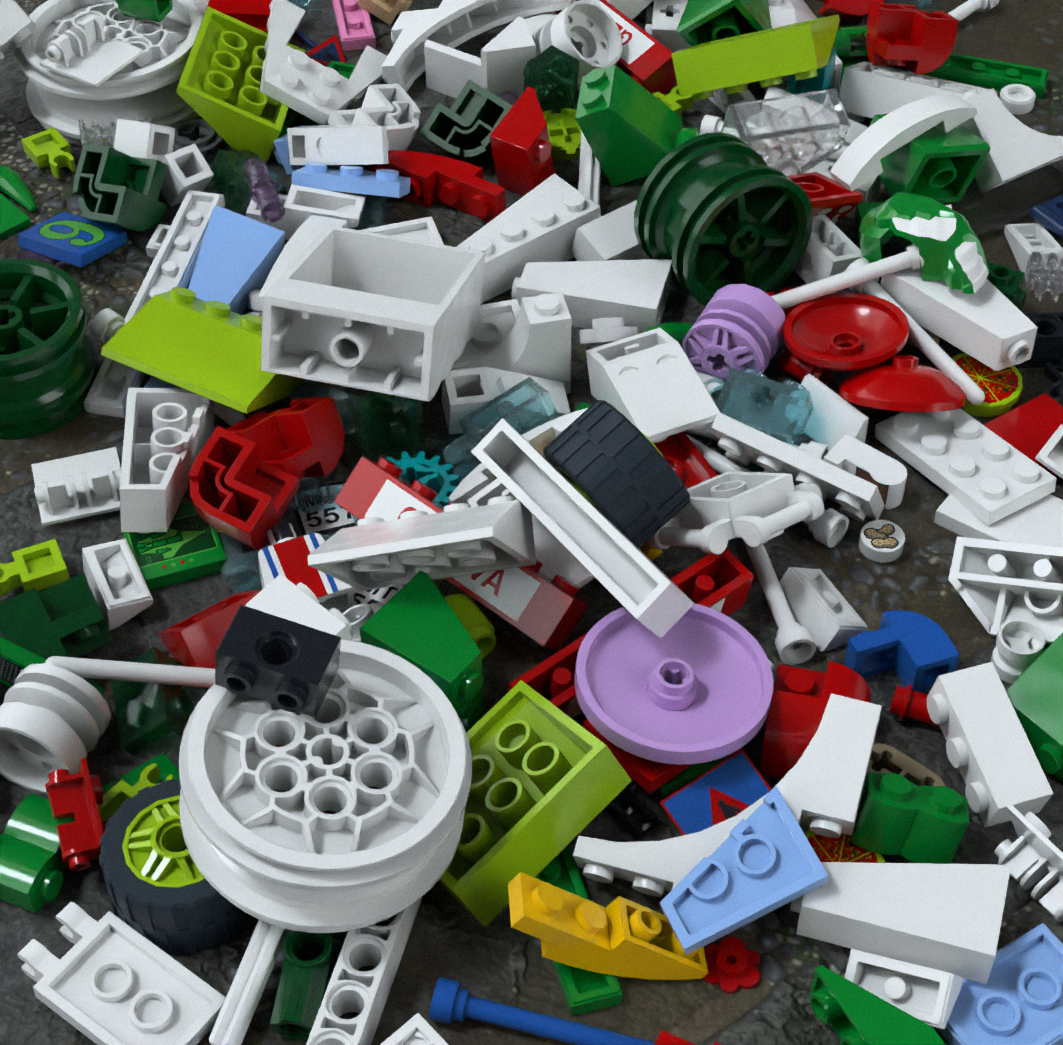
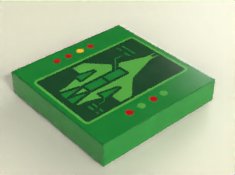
[119,502,228,590]

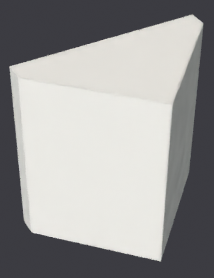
[481,17,536,105]
[424,39,482,99]

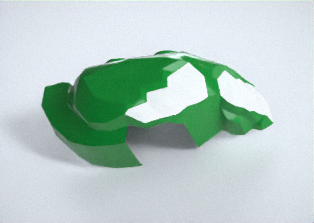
[859,192,990,294]

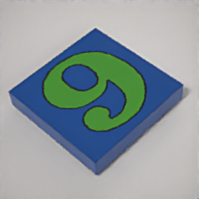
[18,211,127,268]

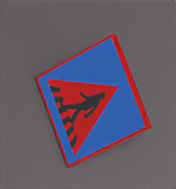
[660,749,772,836]

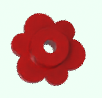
[703,937,760,994]

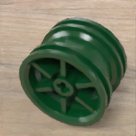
[634,132,813,307]
[0,258,99,440]

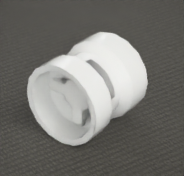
[991,618,1046,684]

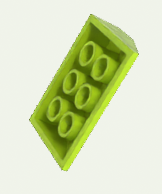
[176,6,305,162]
[671,14,840,101]
[101,287,307,414]
[438,680,632,927]

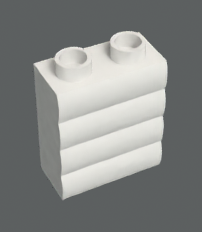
[261,225,485,402]

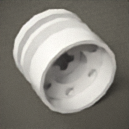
[532,0,623,94]
[0,663,111,795]

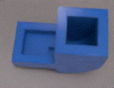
[844,610,960,693]

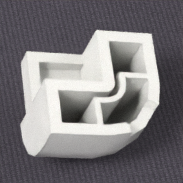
[327,83,421,151]

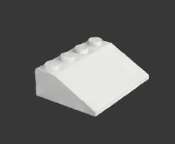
[835,62,998,122]
[307,496,536,591]

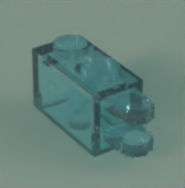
[443,377,559,483]

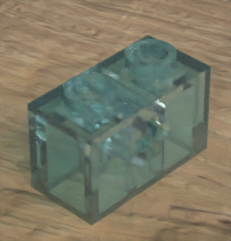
[716,368,813,446]

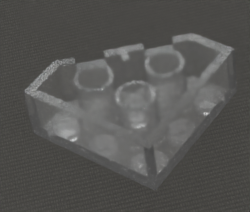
[721,88,851,176]

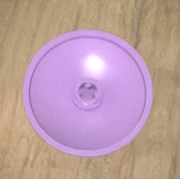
[574,603,773,765]

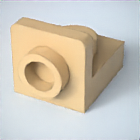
[356,0,413,25]

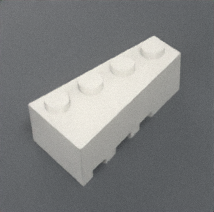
[457,173,601,303]
[119,388,214,534]

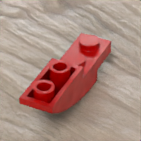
[368,150,506,222]

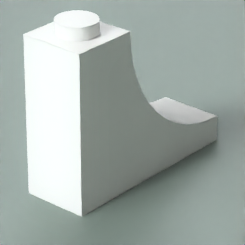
[959,88,1063,193]
[450,292,572,394]

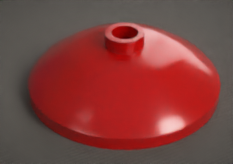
[783,293,909,371]
[839,355,967,412]

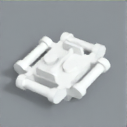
[647,471,824,554]

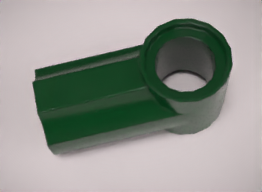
[270,930,335,1042]

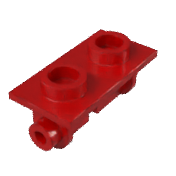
[45,758,108,872]

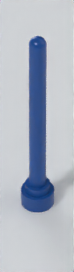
[429,977,655,1045]

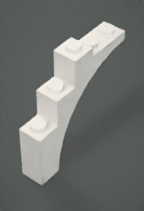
[381,0,573,92]
[573,693,882,897]

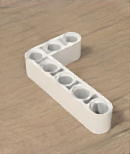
[306,897,422,1045]

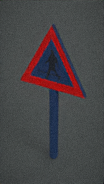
[293,29,346,67]

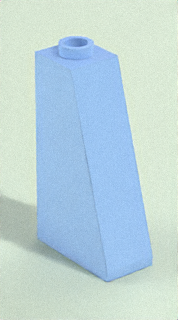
[188,205,285,315]

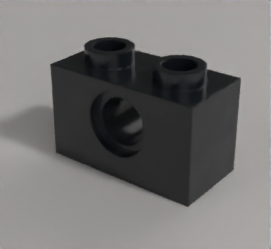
[215,605,341,717]

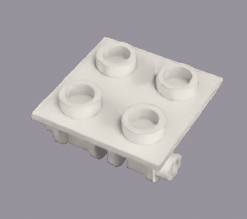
[40,15,144,88]
[31,447,121,526]
[994,804,1063,923]

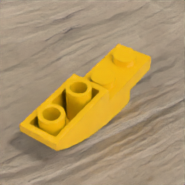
[508,872,708,980]

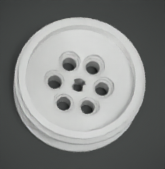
[16,0,203,148]
[179,639,472,933]

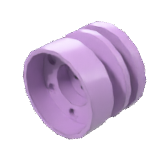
[682,284,786,393]

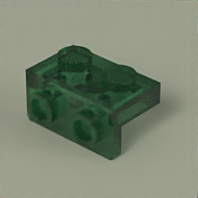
[523,45,580,113]
[208,149,289,216]
[354,390,425,462]
[111,647,195,756]

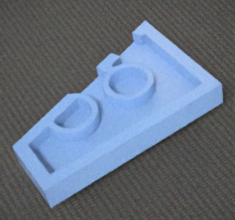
[292,162,410,198]
[660,786,829,955]

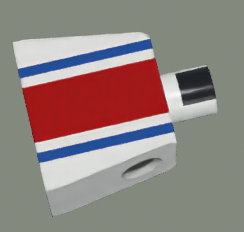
[258,523,354,613]

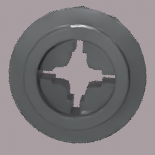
[172,119,223,157]

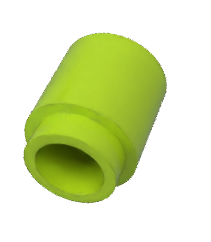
[445,594,496,658]

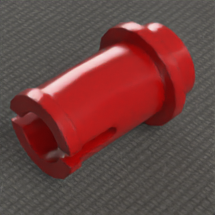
[778,349,832,386]
[889,684,941,729]

